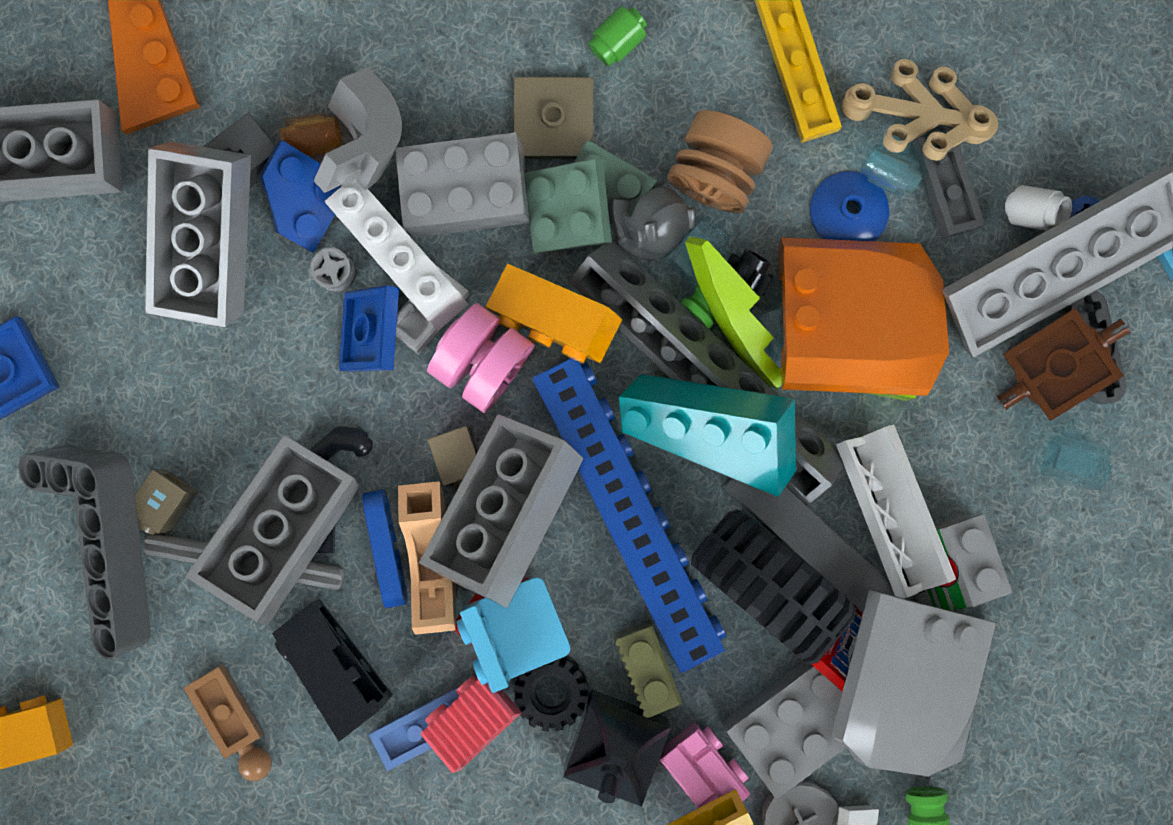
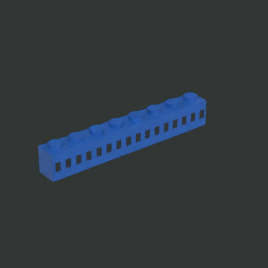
[532,359,726,673]

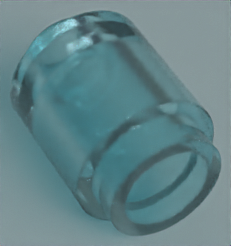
[860,144,924,198]

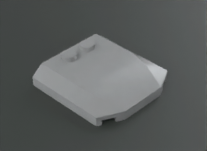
[831,590,997,776]

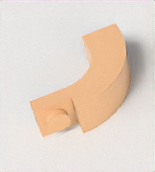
[398,481,457,635]

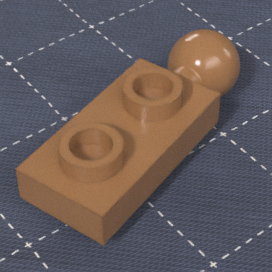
[183,664,272,781]

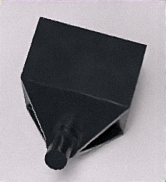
[563,689,671,807]

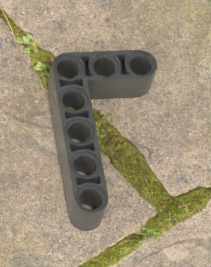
[18,445,151,660]

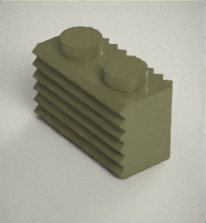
[614,620,682,718]

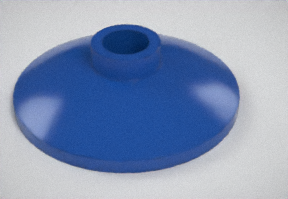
[810,171,889,241]

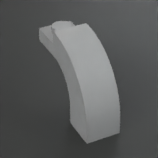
[314,67,402,193]

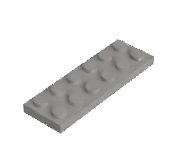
[942,165,1173,358]

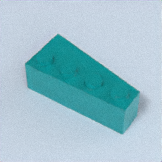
[619,374,796,497]

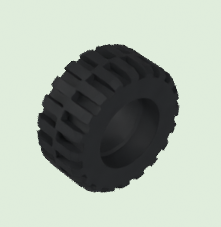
[691,509,856,665]

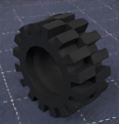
[514,656,588,732]

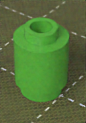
[588,6,647,67]

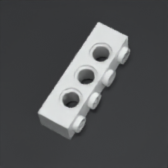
[324,180,469,331]

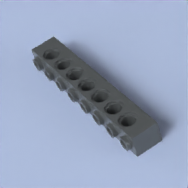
[569,238,844,506]

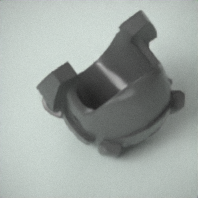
[608,181,696,262]

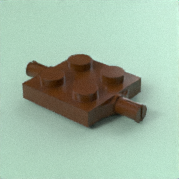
[997,308,1131,421]

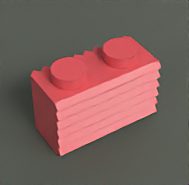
[420,675,522,773]

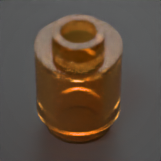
[279,112,342,156]

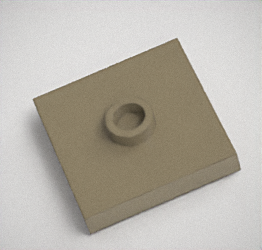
[514,77,594,159]

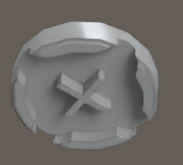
[760,780,839,825]

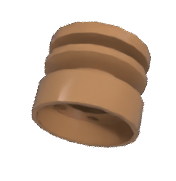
[667,110,774,214]

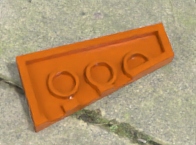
[108,0,200,135]

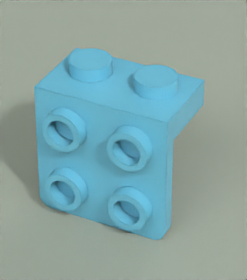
[457,577,570,693]

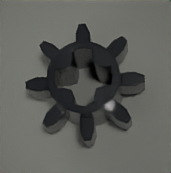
[727,249,773,295]

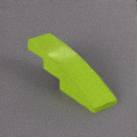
[685,236,782,389]

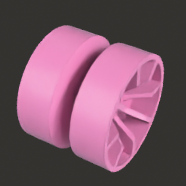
[427,303,535,414]

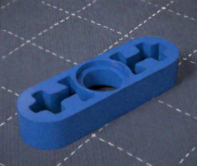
[362,489,408,609]

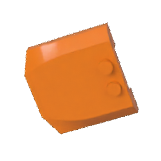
[778,237,949,396]

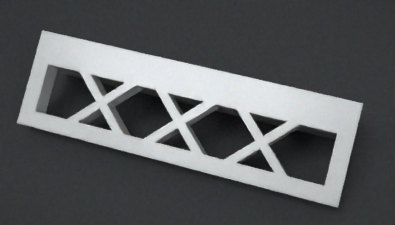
[836,425,956,599]

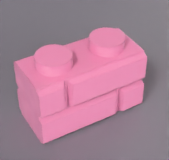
[659,722,750,808]

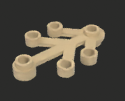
[841,59,998,161]

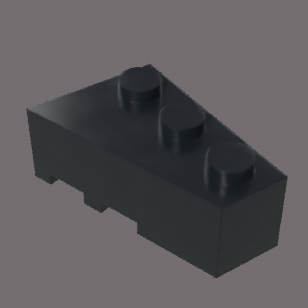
[272,599,393,742]

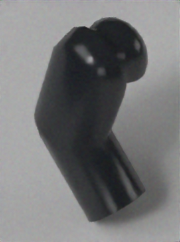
[311,426,373,461]

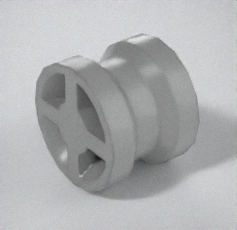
[310,248,356,292]

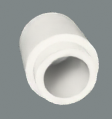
[1005,185,1072,231]

